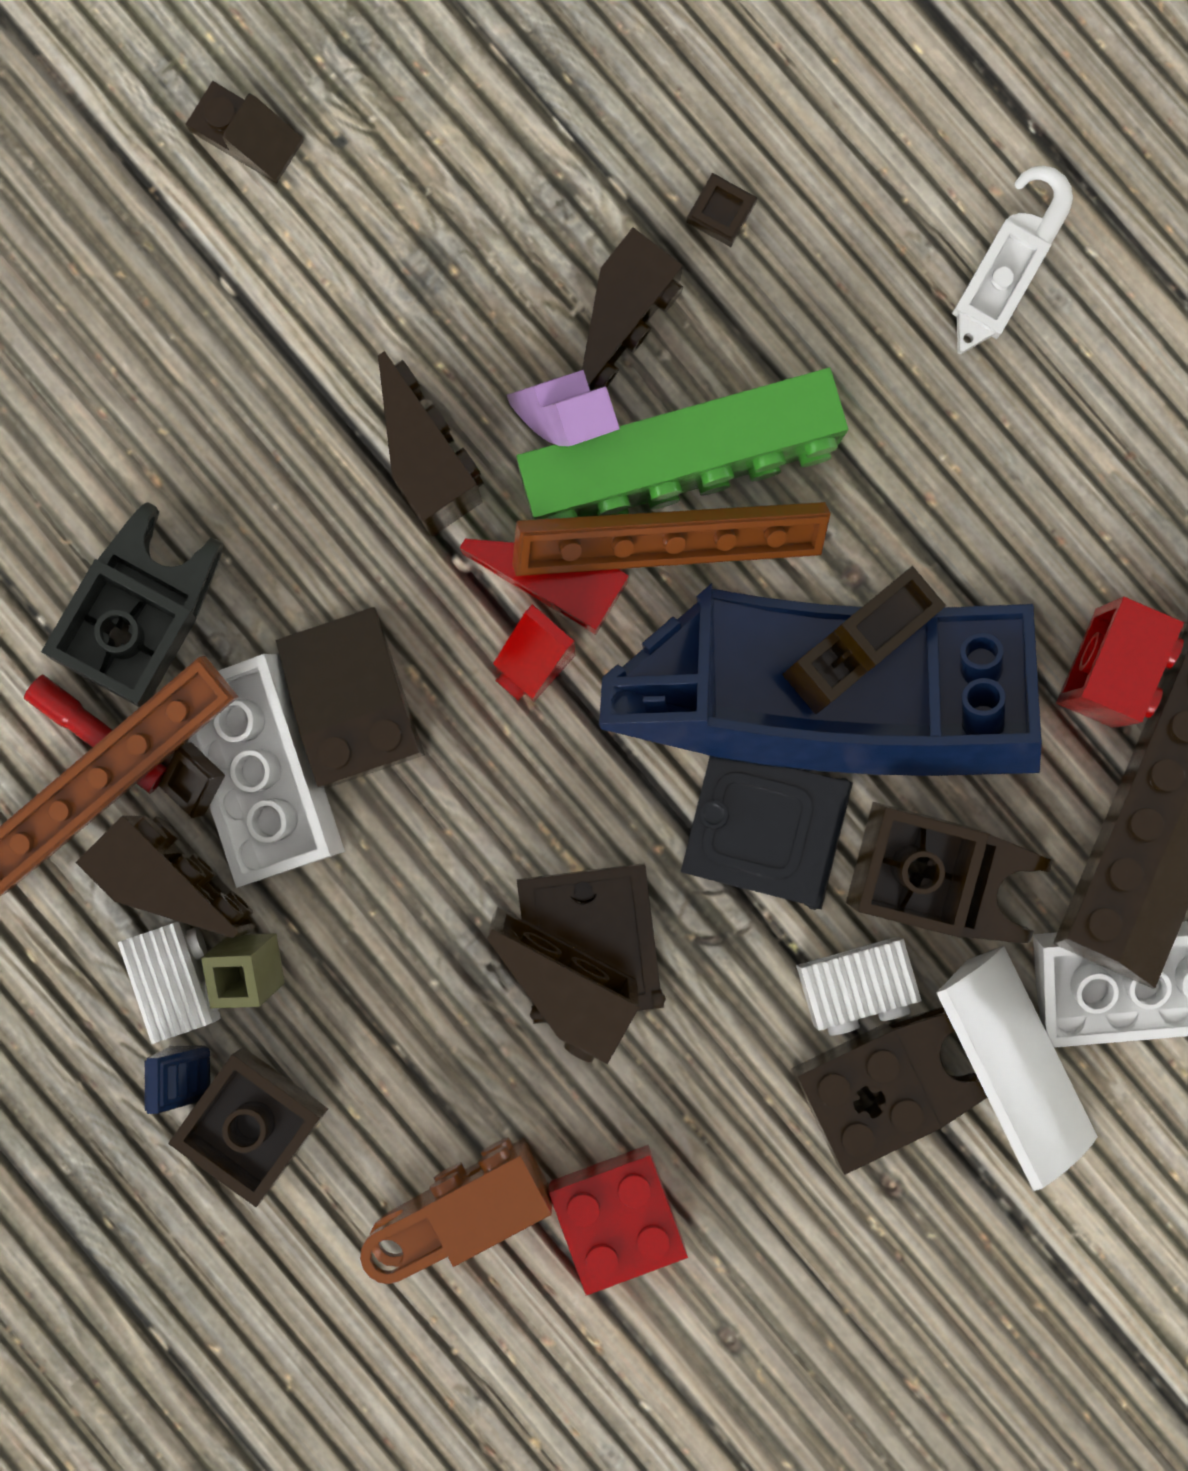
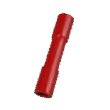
[24,675,167,794]

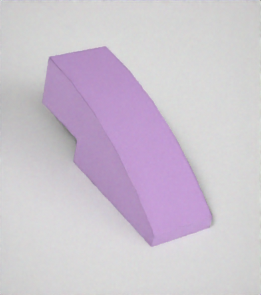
[507,370,620,446]

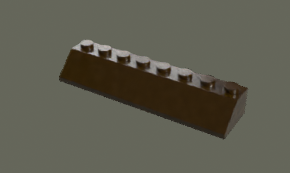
[1053,623,1188,989]

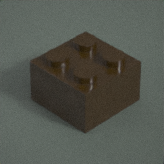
[168,1047,329,1207]

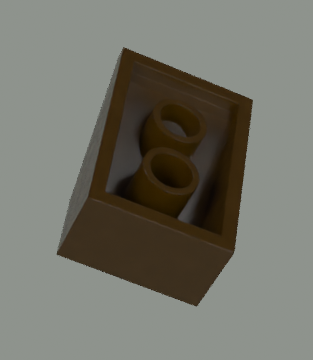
[276,607,425,789]
[487,907,639,1064]

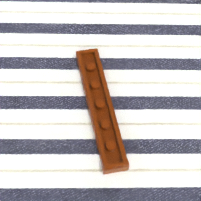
[512,502,831,576]
[0,656,239,896]

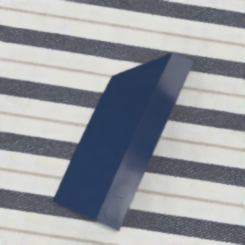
[599,583,1042,776]

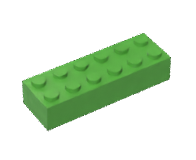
[516,367,849,520]

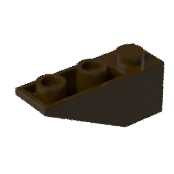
[582,227,684,391]

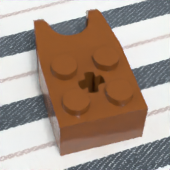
[360,1137,553,1284]

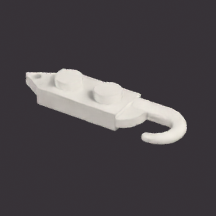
[952,165,1073,354]

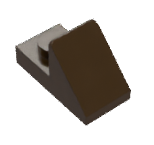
[186,81,304,184]

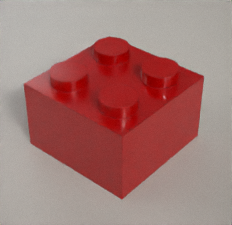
[1056,597,1184,728]
[549,1145,688,1296]

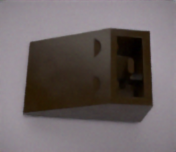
[378,351,484,537]
[75,815,257,938]

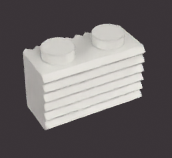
[118,921,221,1044]
[796,937,922,1036]

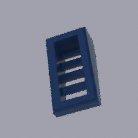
[144,1045,210,1114]

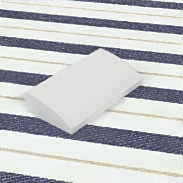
[188,654,345,888]
[1033,921,1188,1048]
[937,946,1098,1191]

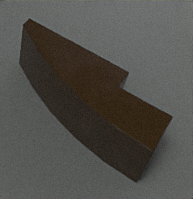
[782,565,946,714]

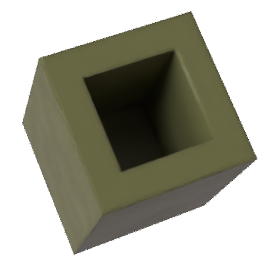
[201,933,285,1009]

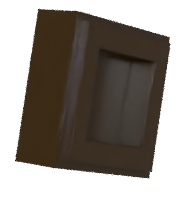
[686,173,757,247]
[158,742,225,818]

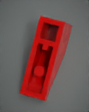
[459,538,629,635]
[493,604,576,702]

